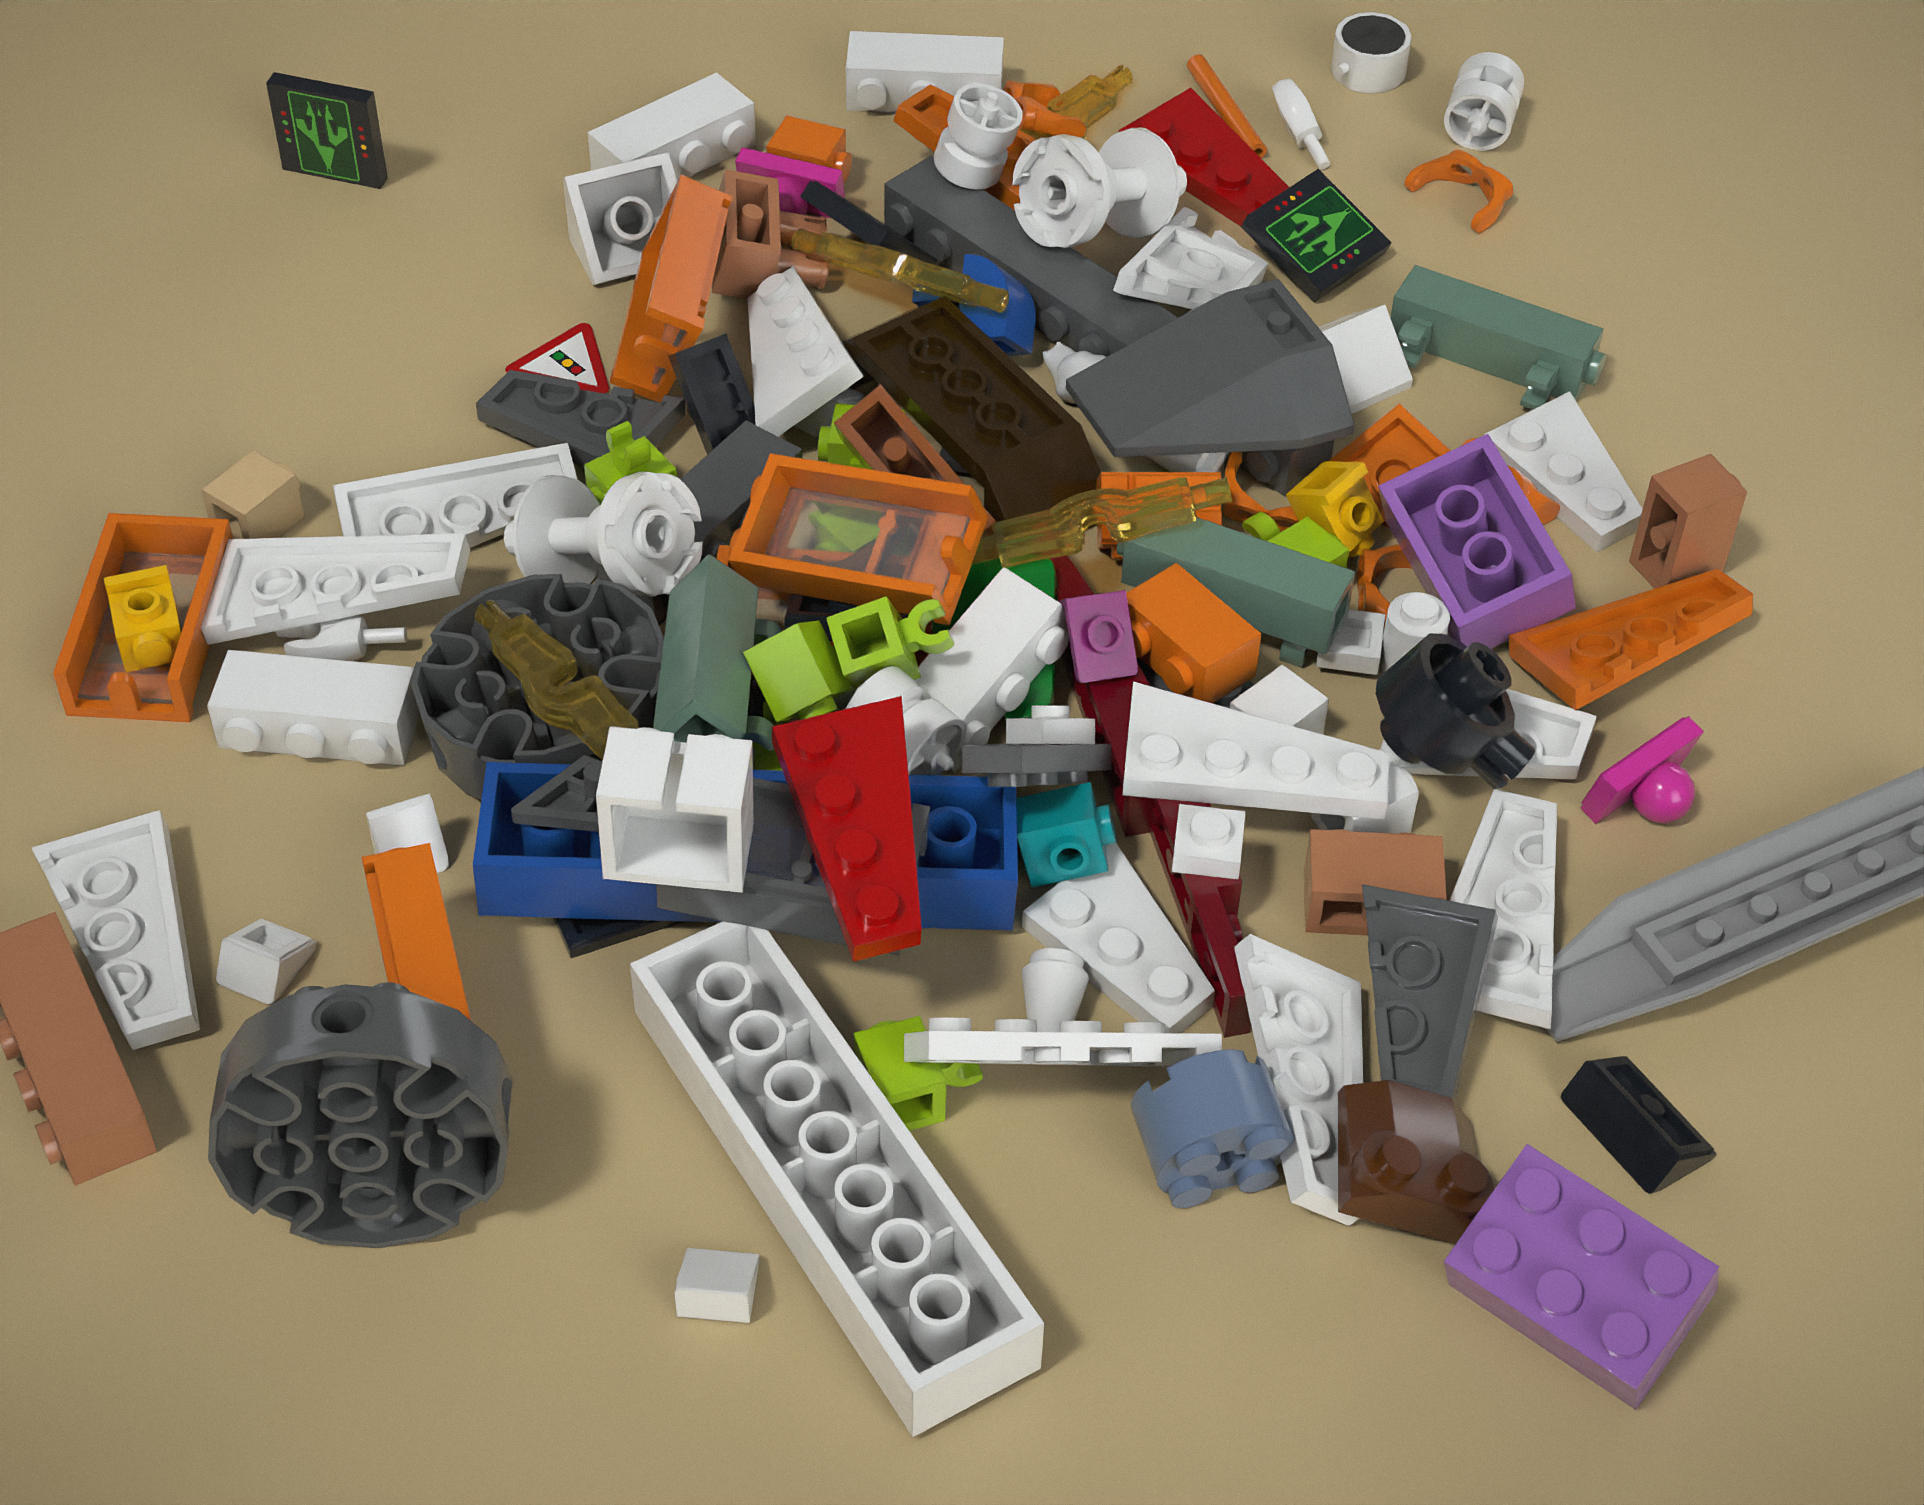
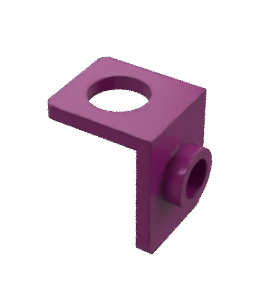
[1058,590,1138,683]

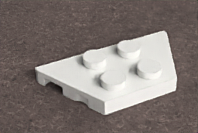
[1113,207,1268,309]

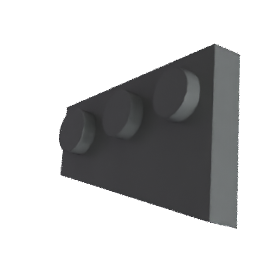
[476,370,686,467]
[962,744,1111,787]
[1362,884,1498,1102]

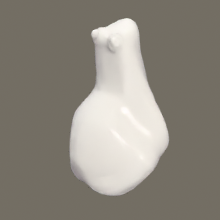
[1043,342,1106,403]

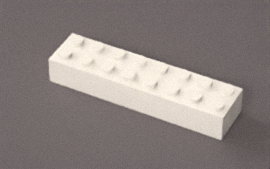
[630,921,1044,1437]

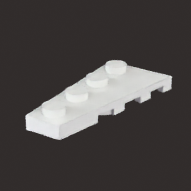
[747,266,864,437]
[333,443,577,548]
[201,533,470,645]
[1122,682,1389,820]
[1450,789,1557,1029]
[32,810,200,1050]
[1234,934,1363,1226]
[904,1018,1222,1067]

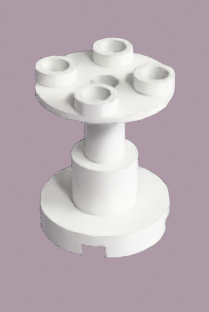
[1012,128,1187,248]
[504,472,703,597]

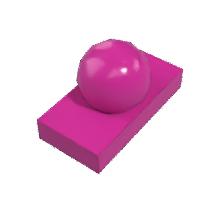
[735,148,845,219]
[1580,716,1704,824]

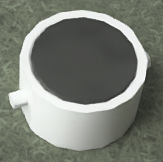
[1331,12,1412,94]

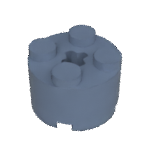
[1131,1049,1294,1208]

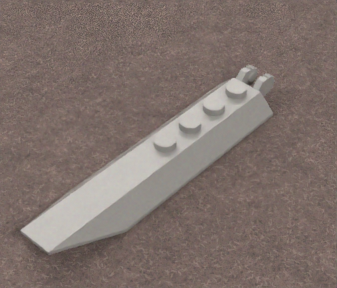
[1546,767,1924,1042]

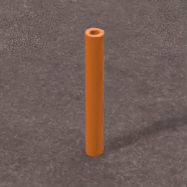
[1187,54,1267,159]

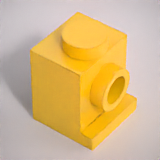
[1286,461,1384,558]
[104,565,182,673]

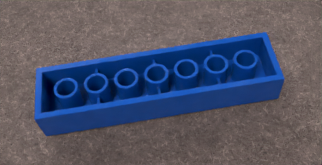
[473,762,1018,931]

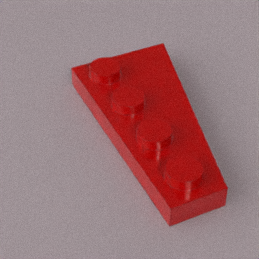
[1119,87,1289,227]
[772,696,922,962]

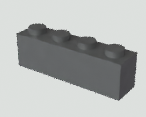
[596,420,802,625]

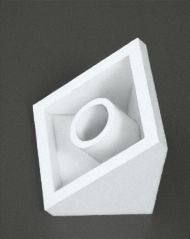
[563,152,677,285]
[1319,305,1413,414]

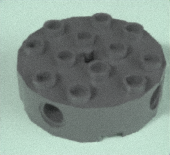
[411,574,664,799]
[208,982,513,1248]

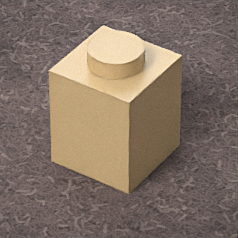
[201,450,305,539]

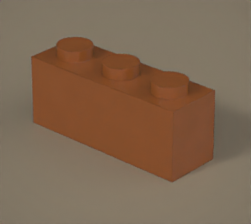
[834,384,999,554]

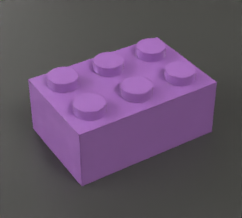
[1378,434,1576,649]
[1444,1144,1719,1410]

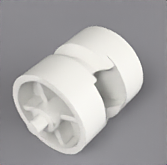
[1444,52,1525,151]
[934,83,1022,190]
[846,666,966,775]

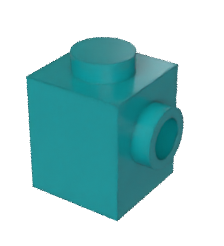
[1016,782,1117,888]

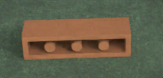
[0,912,157,1186]

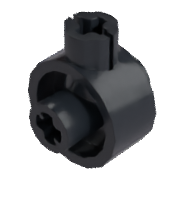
[1375,633,1535,789]

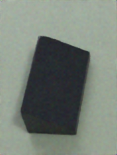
[1561,1056,1717,1194]

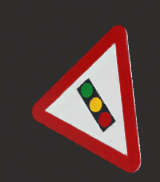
[505,323,609,394]

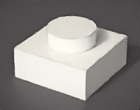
[1316,609,1385,675]
[1006,706,1095,744]
[1172,804,1246,879]

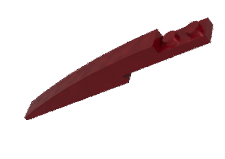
[1030,523,1251,1038]

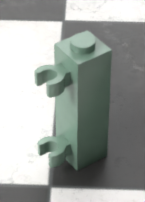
[1390,265,1606,410]
[1117,501,1355,668]
[653,554,783,767]

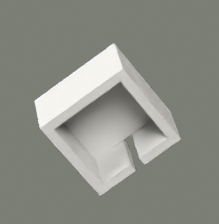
[596,727,754,893]

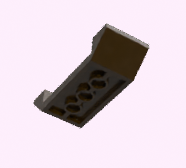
[842,296,1101,553]

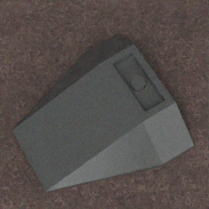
[1066,279,1354,457]

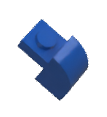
[912,254,1036,356]

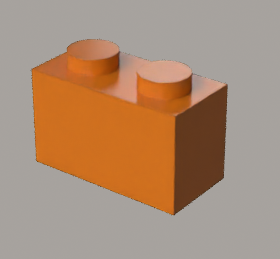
[1126,563,1261,704]

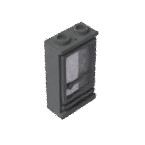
[656,778,930,956]

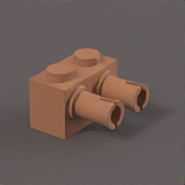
[712,169,829,299]

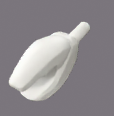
[1272,78,1331,170]
[275,615,408,661]

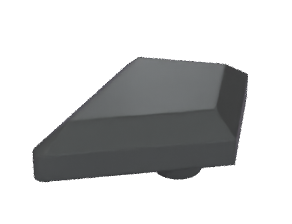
[511,755,603,832]

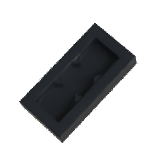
[668,333,756,455]

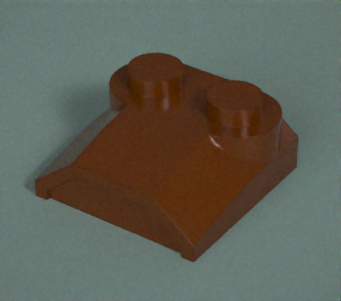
[1338,1080,1494,1244]

